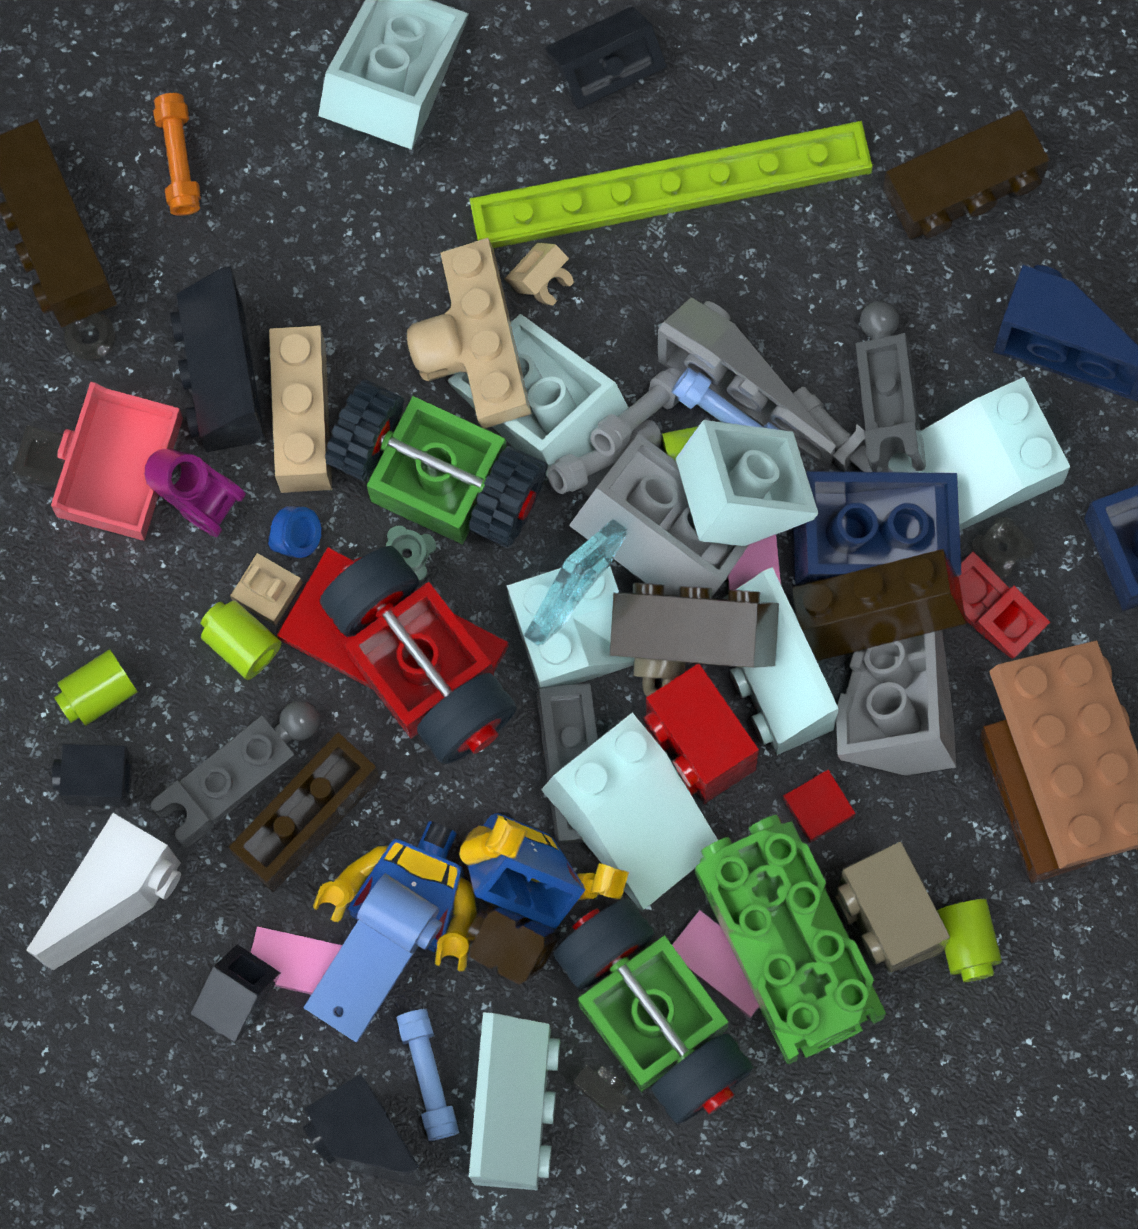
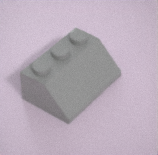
[569,433,750,596]

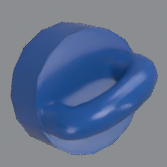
[268,506,321,558]

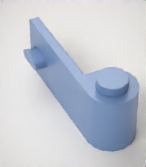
[303,873,443,1043]

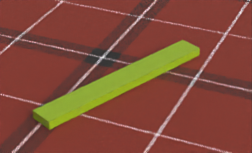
[469,121,872,248]

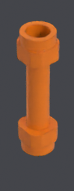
[153,93,201,216]

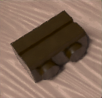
[466,905,562,984]

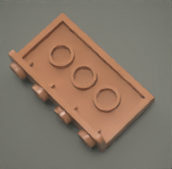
[989,640,1138,869]

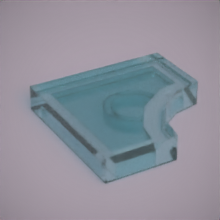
[524,519,628,646]

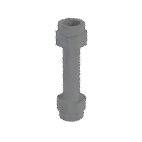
[590,368,683,456]
[547,420,662,494]

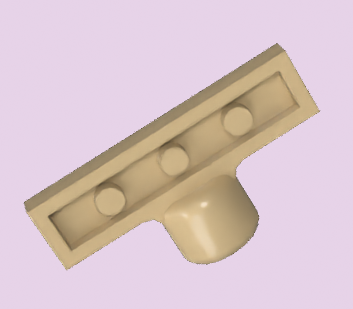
[407,238,532,429]

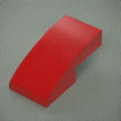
[958,552,1050,659]

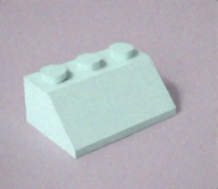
[723,567,839,755]
[469,1012,560,1190]

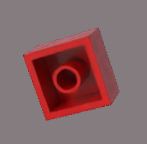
[643,663,759,804]

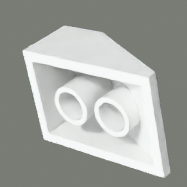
[27,813,181,970]

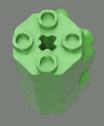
[695,815,886,1064]

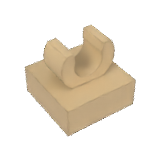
[505,243,574,305]
[230,553,303,626]

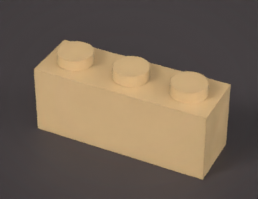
[269,326,332,493]

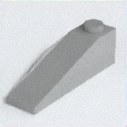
[658,297,836,468]
[836,630,956,776]

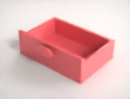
[51,382,183,541]

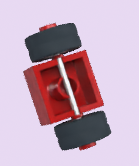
[320,546,517,764]

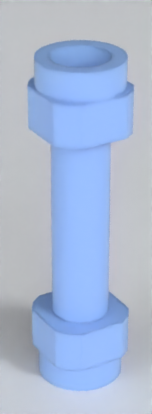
[671,367,780,430]
[396,1009,459,1141]

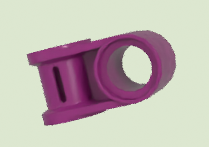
[144,449,246,537]

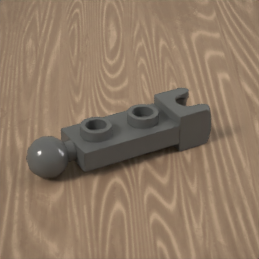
[855,301,926,472]
[150,700,320,848]

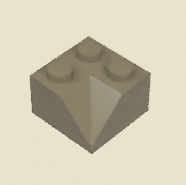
[834,841,950,973]

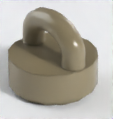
[633,658,686,697]

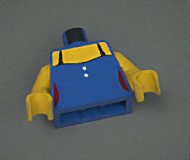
[459,812,629,929]
[313,821,477,971]

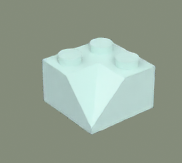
[676,420,818,546]
[507,554,634,688]

